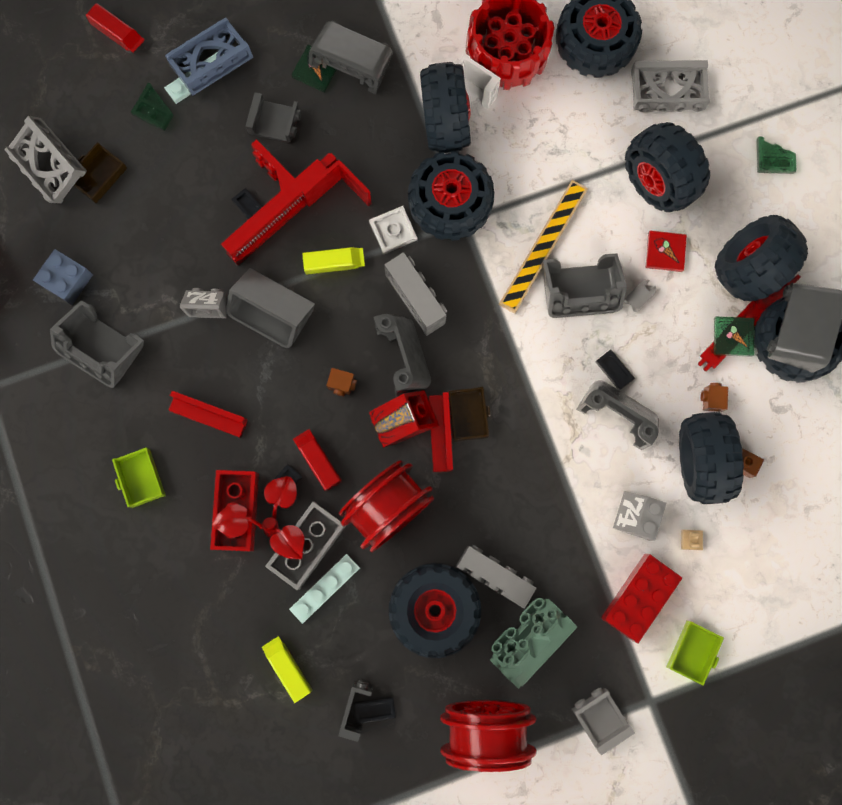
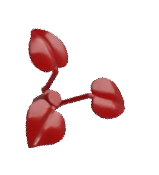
[213,476,305,559]

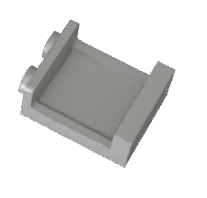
[572,688,635,755]

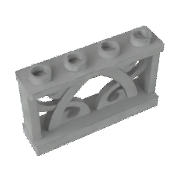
[631,60,710,112]
[4,116,87,203]

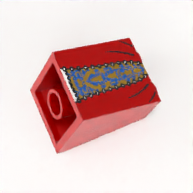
[369,390,439,448]

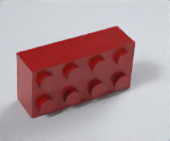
[210,470,259,551]
[601,554,683,644]

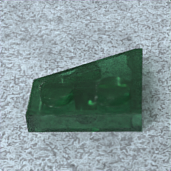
[131,83,173,131]
[756,136,796,174]

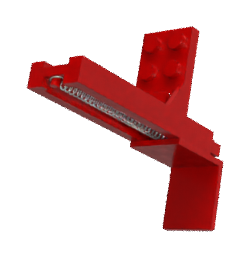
[221,139,372,266]

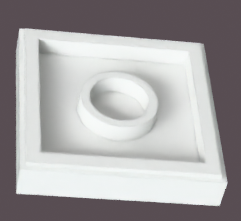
[369,206,418,254]

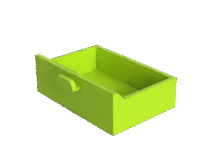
[112,448,166,508]
[666,620,724,686]

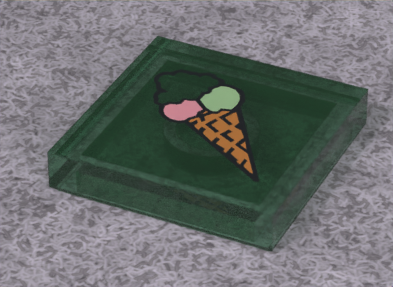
[291,45,337,92]
[714,316,754,357]

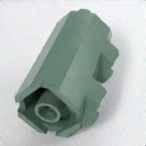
[490,598,577,689]

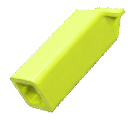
[302,247,365,275]
[262,636,313,703]

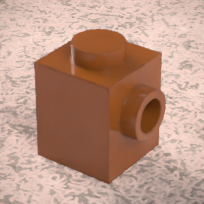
[326,368,357,397]
[701,383,728,412]
[742,449,764,478]

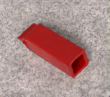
[86,3,145,53]
[293,429,342,492]

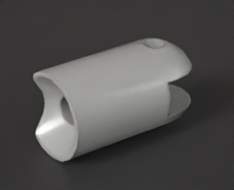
[624,280,656,312]

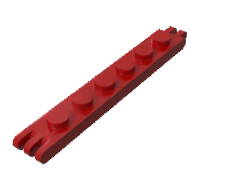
[698,274,801,371]

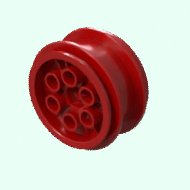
[339,460,434,552]
[440,700,537,772]

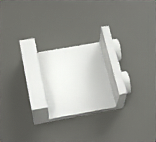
[454,54,501,109]

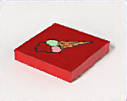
[645,231,687,272]

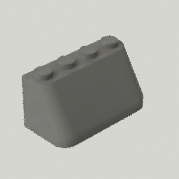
[226,268,315,348]

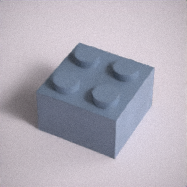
[33,249,93,305]

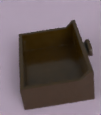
[73,142,127,203]
[449,387,491,442]

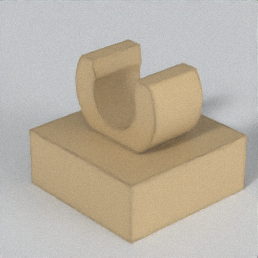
[681,530,703,550]

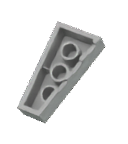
[455,545,536,609]

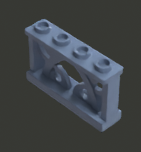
[165,18,253,96]

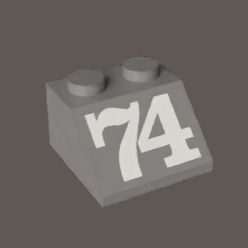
[180,288,228,318]
[613,491,666,541]

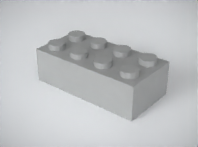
[384,252,447,336]
[265,502,346,590]

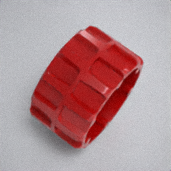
[465,0,555,90]

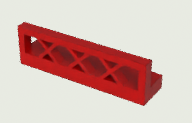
[168,391,248,438]
[429,392,453,472]

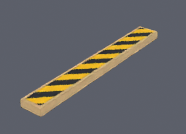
[499,180,588,314]

